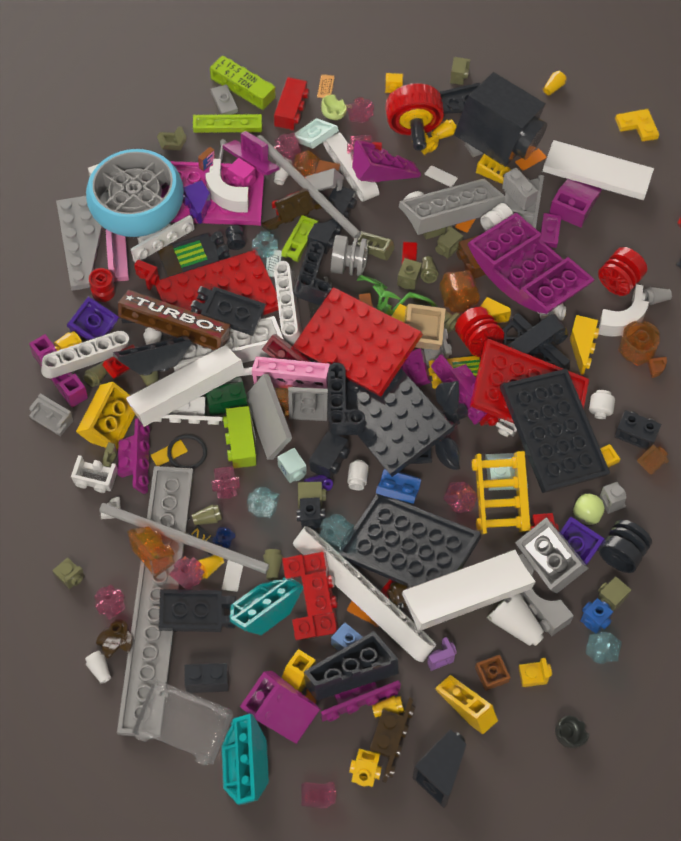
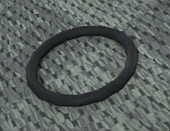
[167,435,207,469]

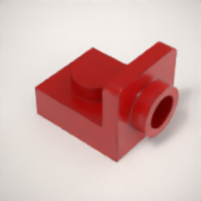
[134,259,159,290]

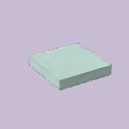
[291,118,339,148]

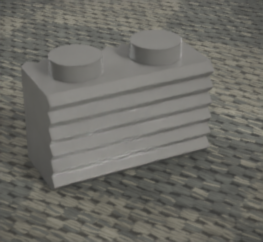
[502,168,539,210]

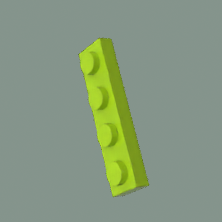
[193,114,262,133]

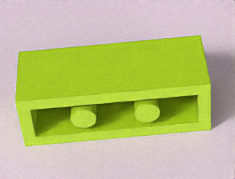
[223,406,256,468]

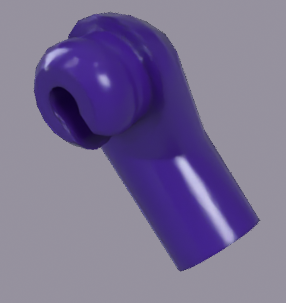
[304,475,333,491]

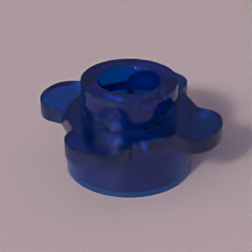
[212,527,235,549]

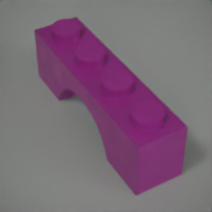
[29,334,88,408]

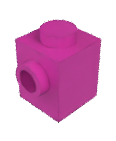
[227,158,256,187]

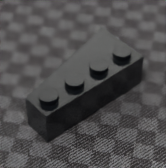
[304,631,399,701]

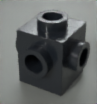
[297,497,325,530]

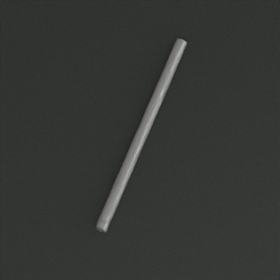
[257,135,361,238]
[100,503,269,574]

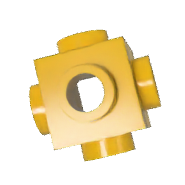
[349,749,382,787]

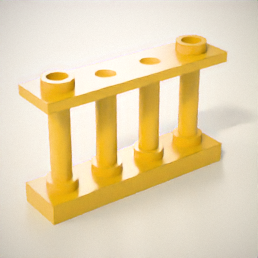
[472,451,531,534]

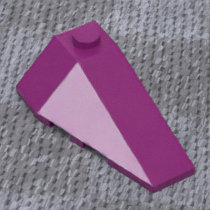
[352,140,421,182]

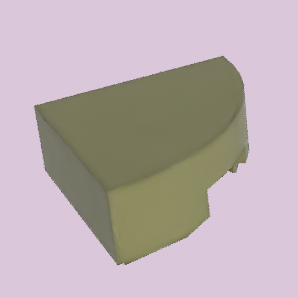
[103,442,117,468]

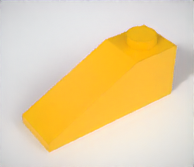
[435,675,498,734]

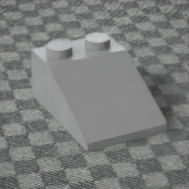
[288,387,328,421]
[515,518,589,593]

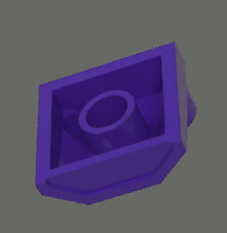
[67,296,119,340]
[560,517,605,566]

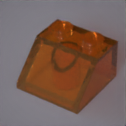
[127,526,175,577]

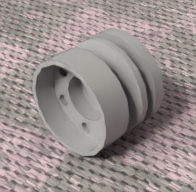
[331,235,368,276]

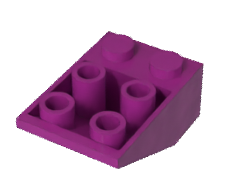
[549,179,602,228]
[240,670,321,744]

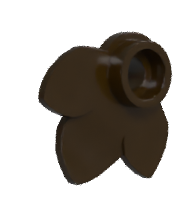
[96,619,133,658]

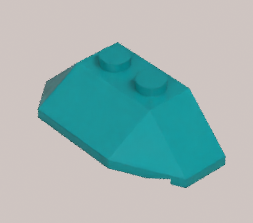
[230,577,303,635]
[222,714,269,805]

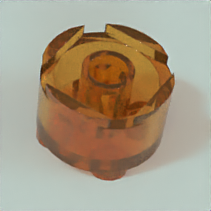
[439,270,480,313]
[619,321,660,366]

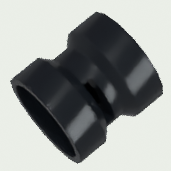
[225,225,246,250]

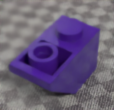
[183,180,211,224]

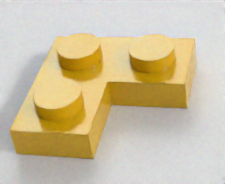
[615,109,659,142]

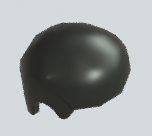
[555,715,590,748]

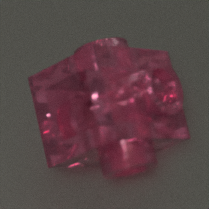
[346,97,374,123]
[274,132,302,160]
[211,466,240,499]
[443,482,478,513]
[169,556,205,590]
[94,584,125,620]

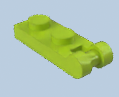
[281,215,318,262]

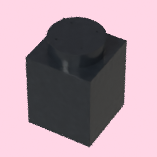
[454,72,548,167]

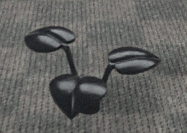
[435,381,468,470]

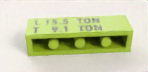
[210,55,276,110]

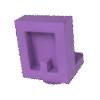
[428,637,457,671]

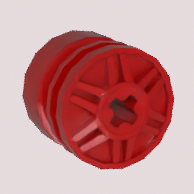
[598,247,648,296]
[455,307,504,357]

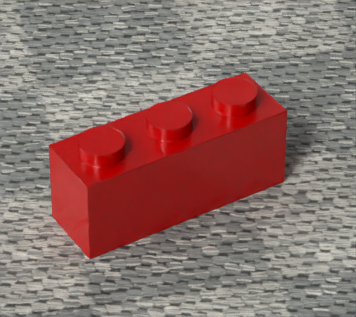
[274,77,309,130]

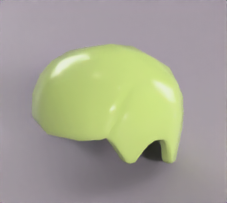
[321,95,347,120]
[573,493,605,525]

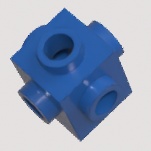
[581,598,613,634]

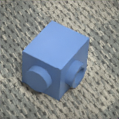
[331,623,363,651]

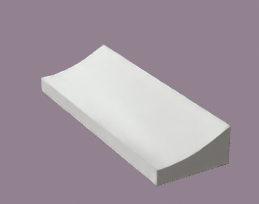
[543,140,654,200]
[173,316,284,372]
[126,345,245,427]
[402,550,536,631]

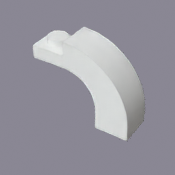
[206,159,248,212]
[598,284,649,336]

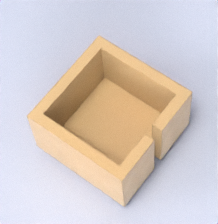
[404,304,446,350]

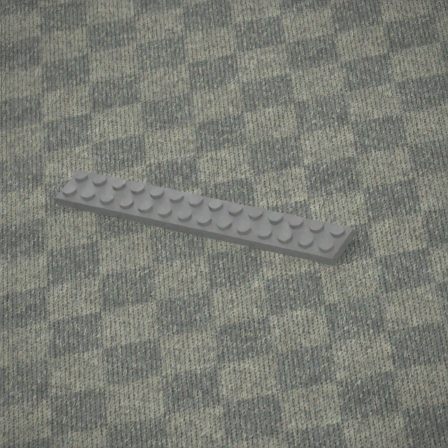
[117,466,194,738]

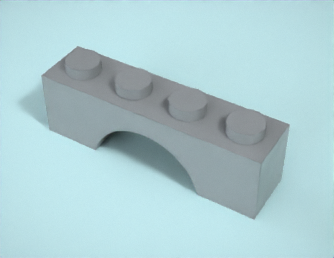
[519,554,574,636]

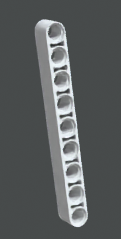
[293,526,436,662]

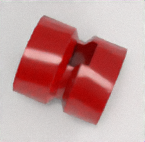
[89,268,115,302]

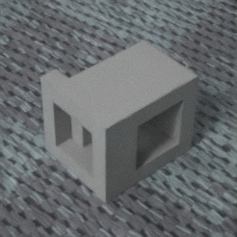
[599,482,626,514]

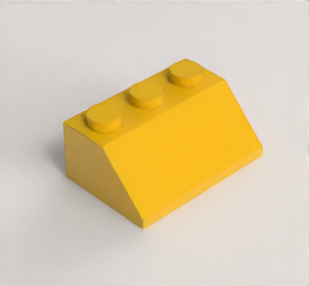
[76,382,135,450]

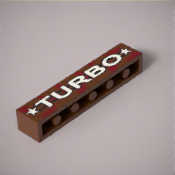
[118,290,230,350]

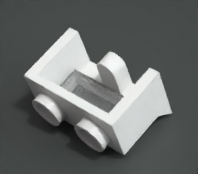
[71,455,118,493]

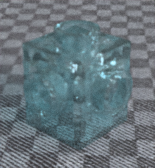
[252,231,278,258]
[247,487,280,518]
[319,514,354,547]
[586,632,622,664]

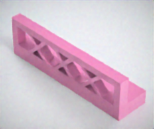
[106,230,129,282]
[252,356,330,389]

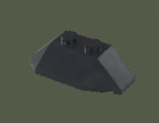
[113,336,192,376]

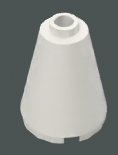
[487,593,544,646]

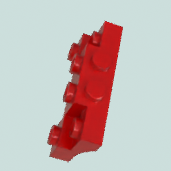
[282,552,338,640]

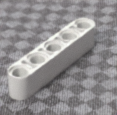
[323,132,379,202]
[274,261,302,345]
[41,331,129,378]

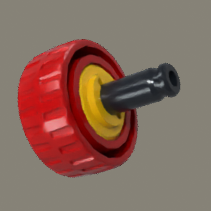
[386,84,444,151]

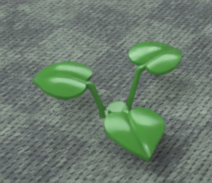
[357,275,437,316]

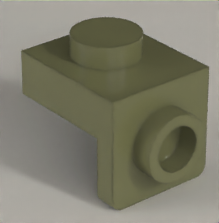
[157,126,186,150]

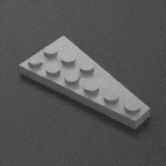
[56,192,108,291]

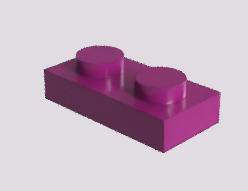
[540,213,561,248]

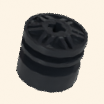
[598,520,652,573]

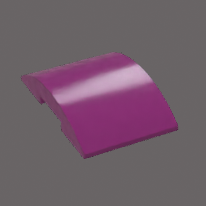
[468,213,595,314]

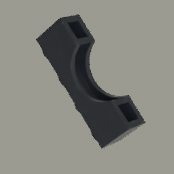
[307,184,357,254]

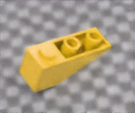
[570,315,600,375]

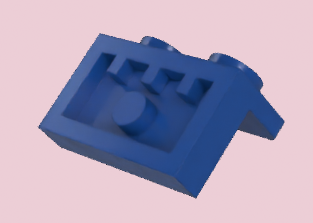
[376,469,421,504]

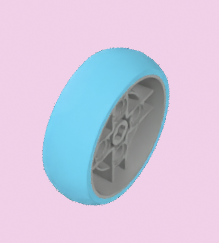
[86,149,184,237]

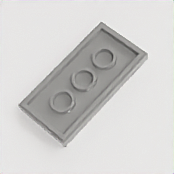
[246,374,292,460]

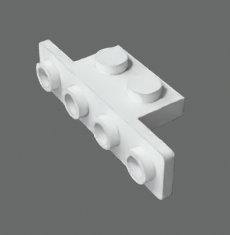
[131,215,194,263]
[154,397,223,425]

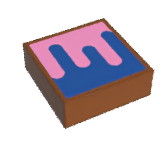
[198,147,215,171]

